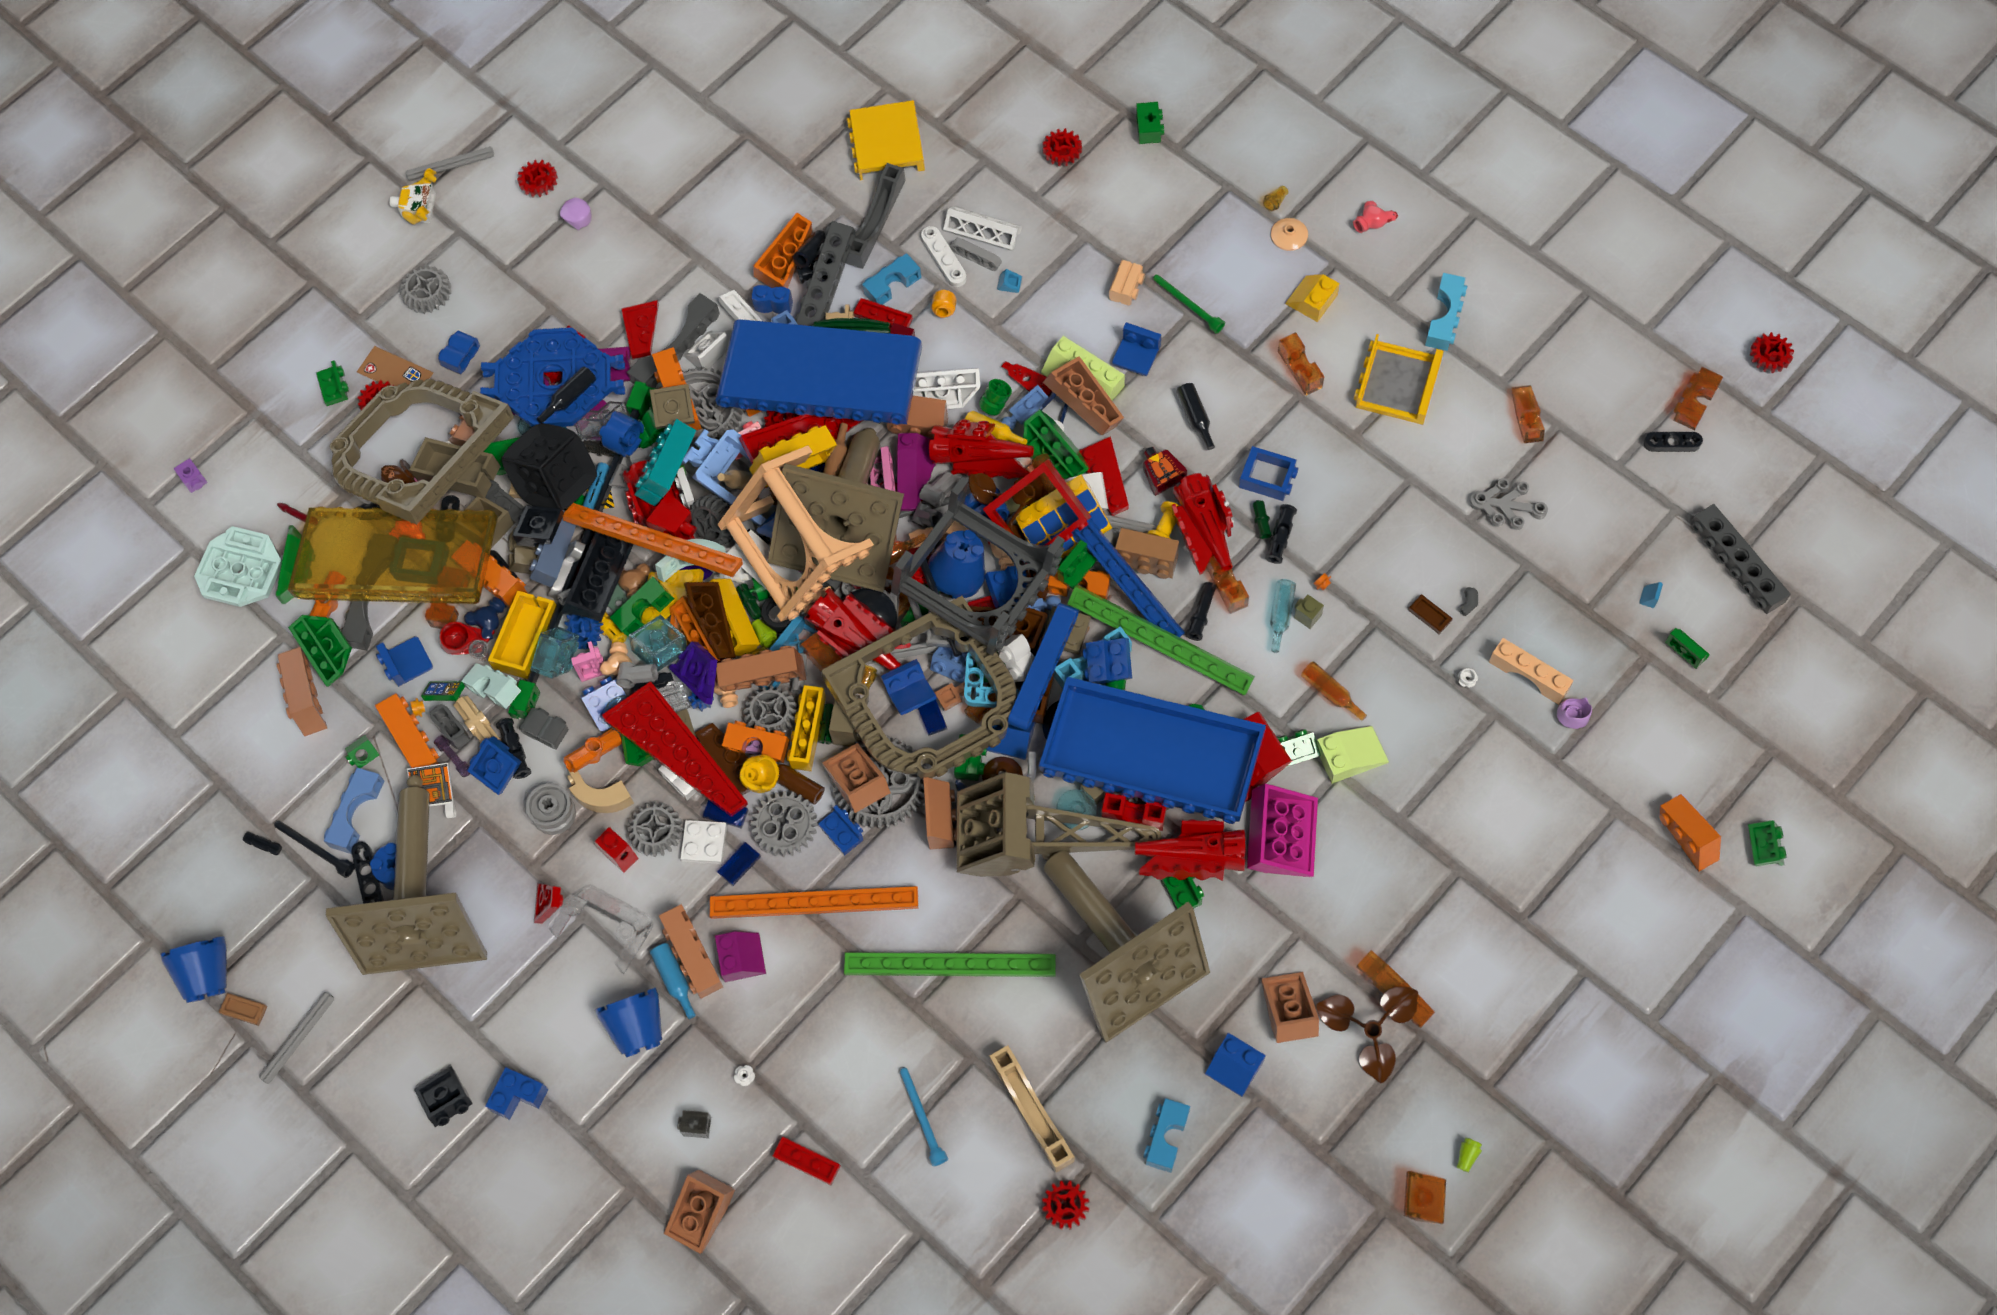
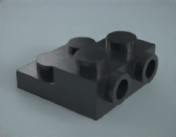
[513,505,564,547]
[414,1066,473,1127]

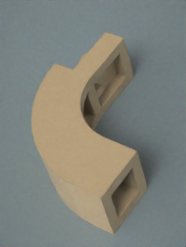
[567,770,634,813]

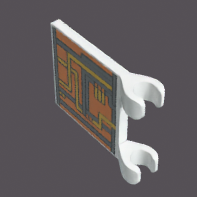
[407,763,456,818]

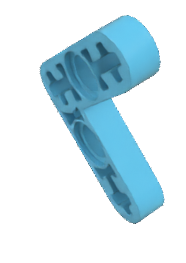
[964,652,1020,708]

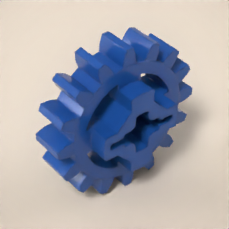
[565,614,604,649]

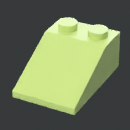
[1317,726,1389,784]

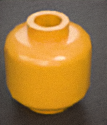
[931,290,957,318]

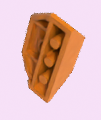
[670,596,720,662]

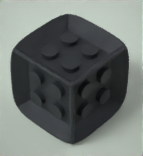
[502,423,597,510]

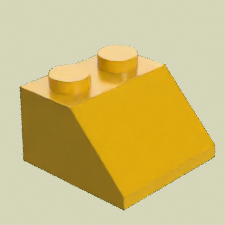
[1286,274,1340,322]

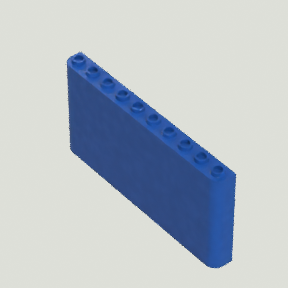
[716,319,922,425]
[1039,677,1266,824]

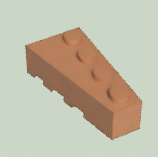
[716,646,807,692]

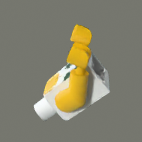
[390,168,436,225]

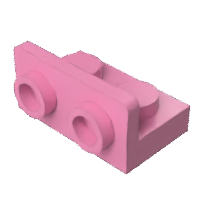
[571,641,604,682]

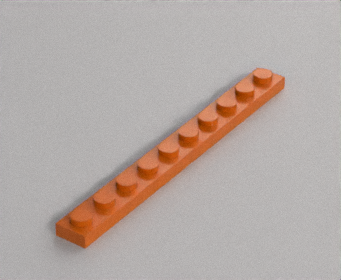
[563,503,743,577]
[710,886,919,919]

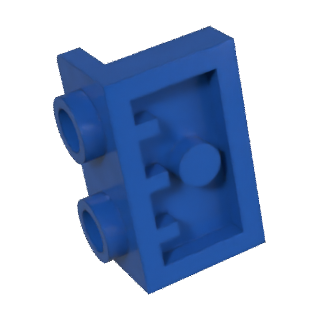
[818,805,863,856]

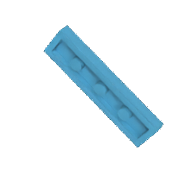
[758,615,818,690]

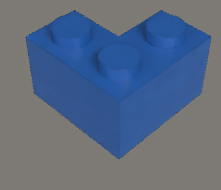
[485,1067,549,1120]

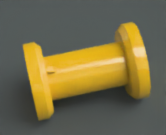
[1147,501,1180,539]

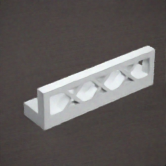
[943,206,1022,250]

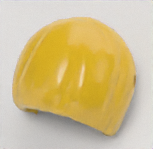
[739,754,779,793]

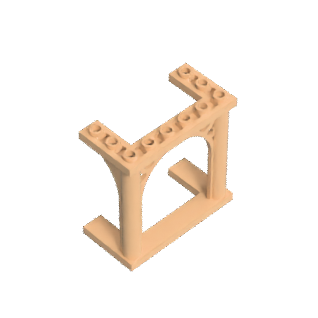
[718,446,874,622]

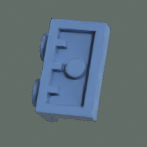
[930,647,976,683]

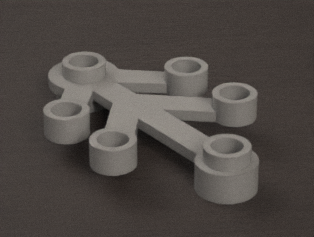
[1471,478,1548,530]

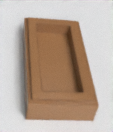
[219,993,267,1026]

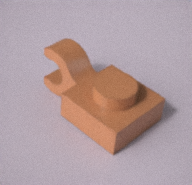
[934,681,972,711]

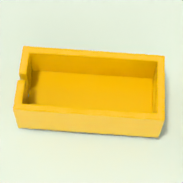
[749,425,837,487]
[488,591,556,679]

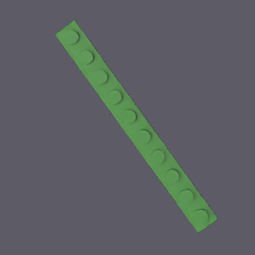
[1067,585,1255,695]
[844,953,1056,977]

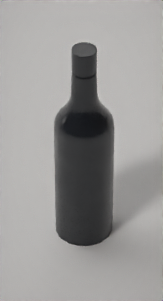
[793,222,831,268]
[537,366,596,424]
[1176,383,1215,450]

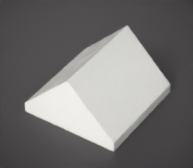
[683,331,729,370]

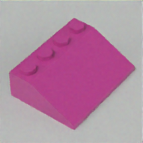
[1247,783,1318,877]

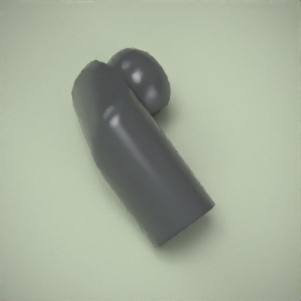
[1459,587,1478,616]

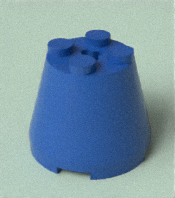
[928,530,986,599]
[160,936,227,1003]
[595,988,662,1058]

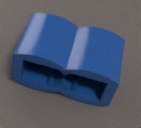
[751,285,793,314]
[438,330,480,374]

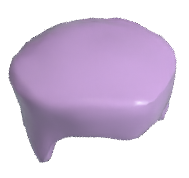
[560,198,592,230]
[1557,697,1592,729]

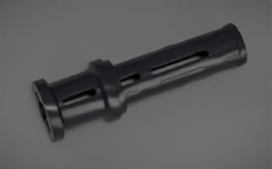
[1185,582,1217,641]

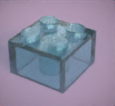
[629,615,687,671]
[530,627,579,679]

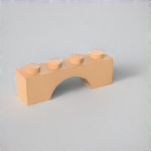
[1489,638,1574,705]

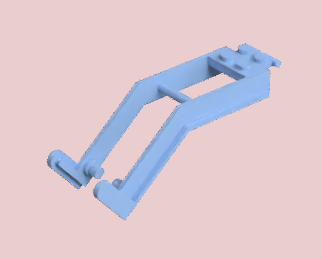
[682,429,766,526]

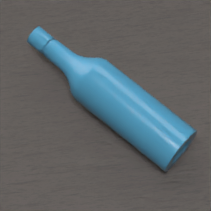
[650,943,696,1019]

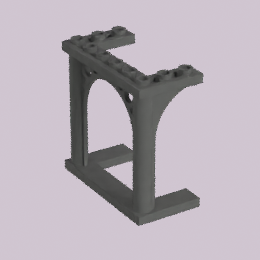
[891,476,1065,656]

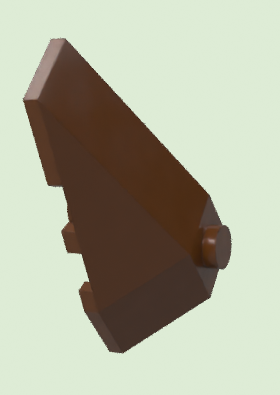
[684,582,736,659]
[969,606,1048,657]

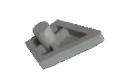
[609,463,631,489]

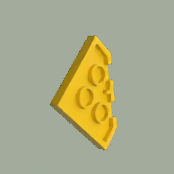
[641,569,704,629]

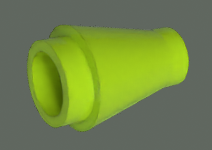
[751,619,778,648]
[1457,1138,1482,1173]

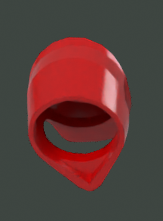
[439,622,485,655]

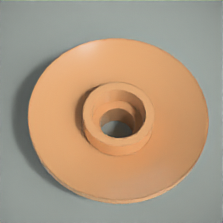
[1271,218,1308,251]

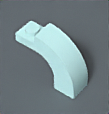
[655,539,726,582]

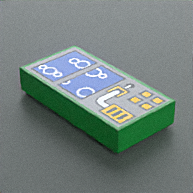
[421,681,465,701]

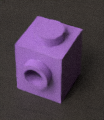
[173,458,208,493]

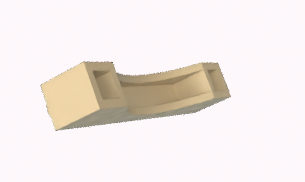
[989,1045,1075,1173]

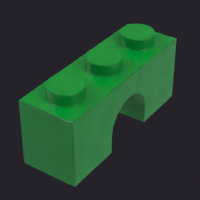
[610,577,675,640]

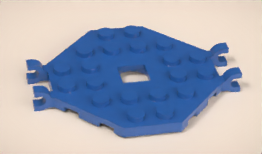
[480,327,625,427]

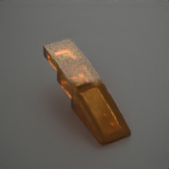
[1357,950,1435,1028]

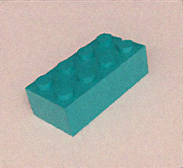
[634,419,697,506]

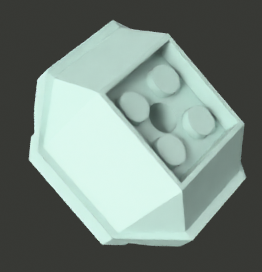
[194,526,282,607]

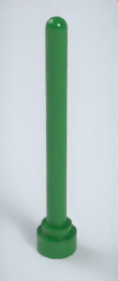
[1153,275,1225,334]

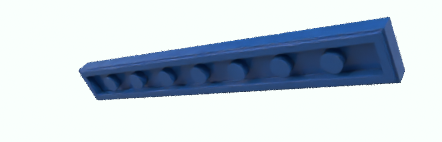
[1067,516,1185,637]

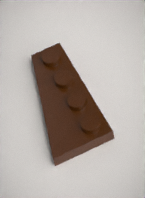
[695,723,750,796]

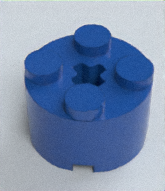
[599,411,644,457]
[370,843,396,890]

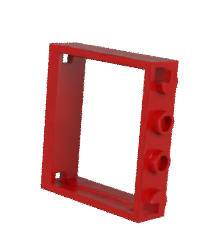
[983,459,1091,564]

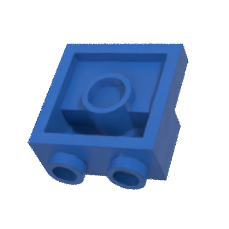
[984,565,1027,609]
[1083,638,1132,684]
[467,736,522,795]

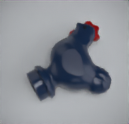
[464,597,506,642]

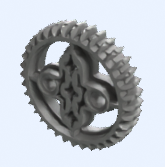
[682,366,744,449]
[832,736,926,829]

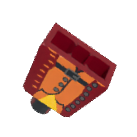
[1143,447,1187,496]

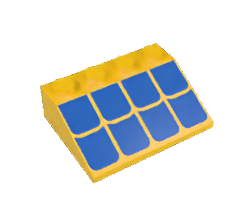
[1016,474,1112,559]

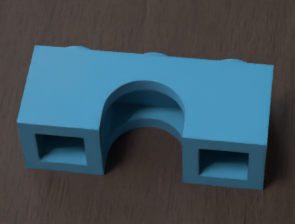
[862,253,922,305]
[1143,1098,1190,1173]

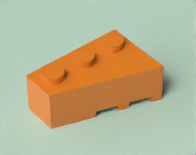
[1659,794,1721,872]

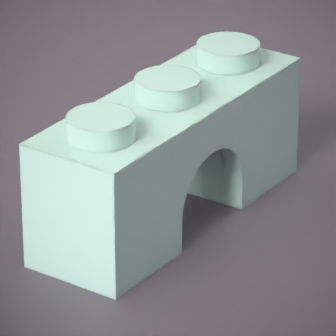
[462,663,521,709]

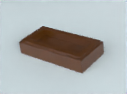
[1408,594,1453,635]

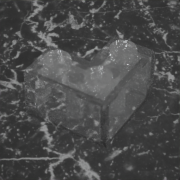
[574,401,629,441]

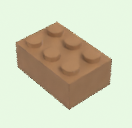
[1115,528,1179,579]

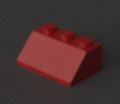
[1243,712,1292,786]

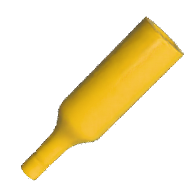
[965,411,1027,445]

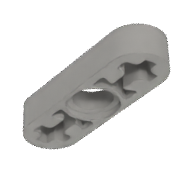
[951,237,1002,271]

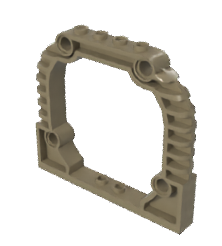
[330,379,514,525]
[821,596,1017,779]

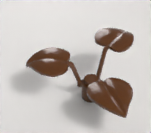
[969,473,1044,541]
[1316,987,1418,1083]

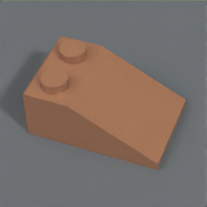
[822,743,891,813]
[1261,972,1319,1043]
[664,1170,735,1254]

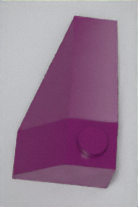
[897,433,936,511]

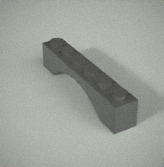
[846,163,906,269]
[627,293,720,388]
[341,534,399,651]

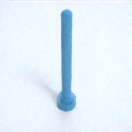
[900,1068,948,1166]

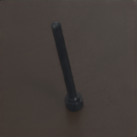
[274,821,355,878]

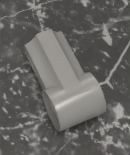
[919,471,957,508]
[616,662,658,688]

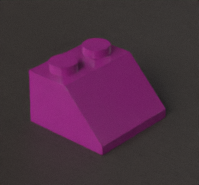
[715,931,766,982]

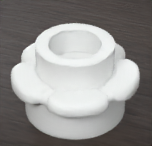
[1457,668,1478,688]
[734,1065,755,1086]

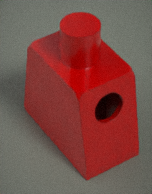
[646,492,697,537]
[594,827,639,873]

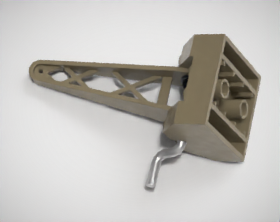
[957,751,1162,877]

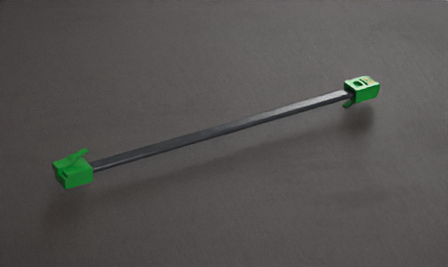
[508,381,655,720]

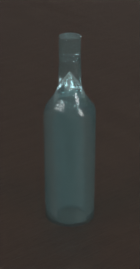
[1270,579,1296,653]

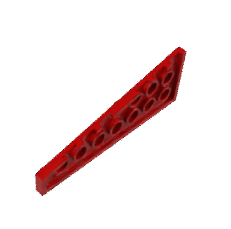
[739,414,864,488]
[602,681,748,817]

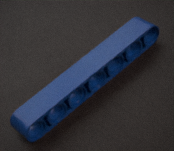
[1008,603,1079,731]

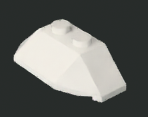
[913,368,980,409]

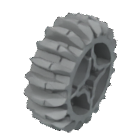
[400,265,451,314]
[743,685,798,735]
[627,802,683,857]

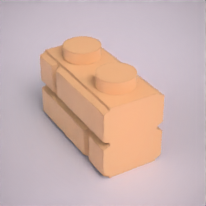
[1109,260,1145,306]

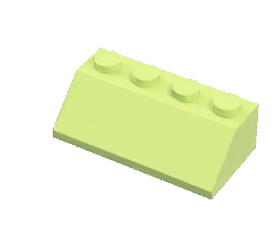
[1041,336,1125,401]

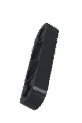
[352,842,384,904]

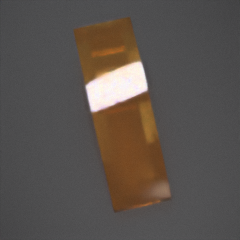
[1511,385,1545,444]

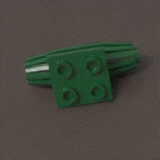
[810,318,891,334]

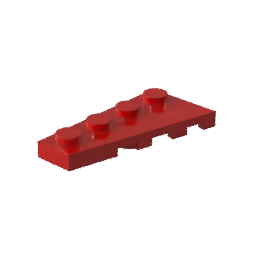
[1079,436,1129,516]

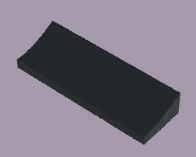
[561,532,634,622]

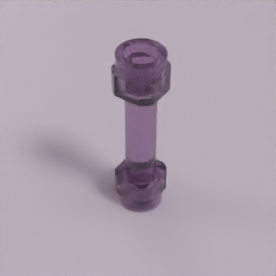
[434,735,470,778]

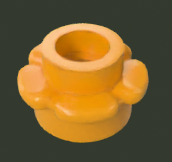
[410,698,426,717]

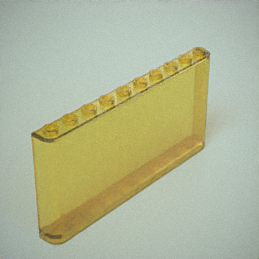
[288,506,498,604]

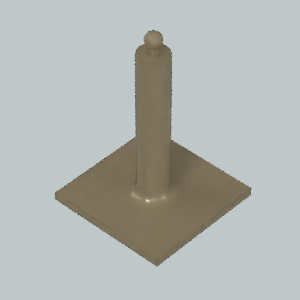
[768,428,904,592]
[326,775,487,975]
[1041,851,1210,1043]

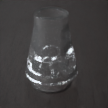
[468,640,489,662]

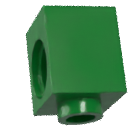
[345,735,379,768]

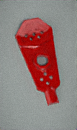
[1001,361,1053,397]

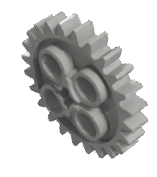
[750,791,818,857]

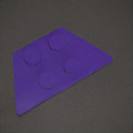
[669,641,717,705]

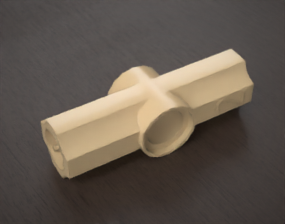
[454,695,501,743]

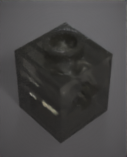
[677,1110,712,1139]

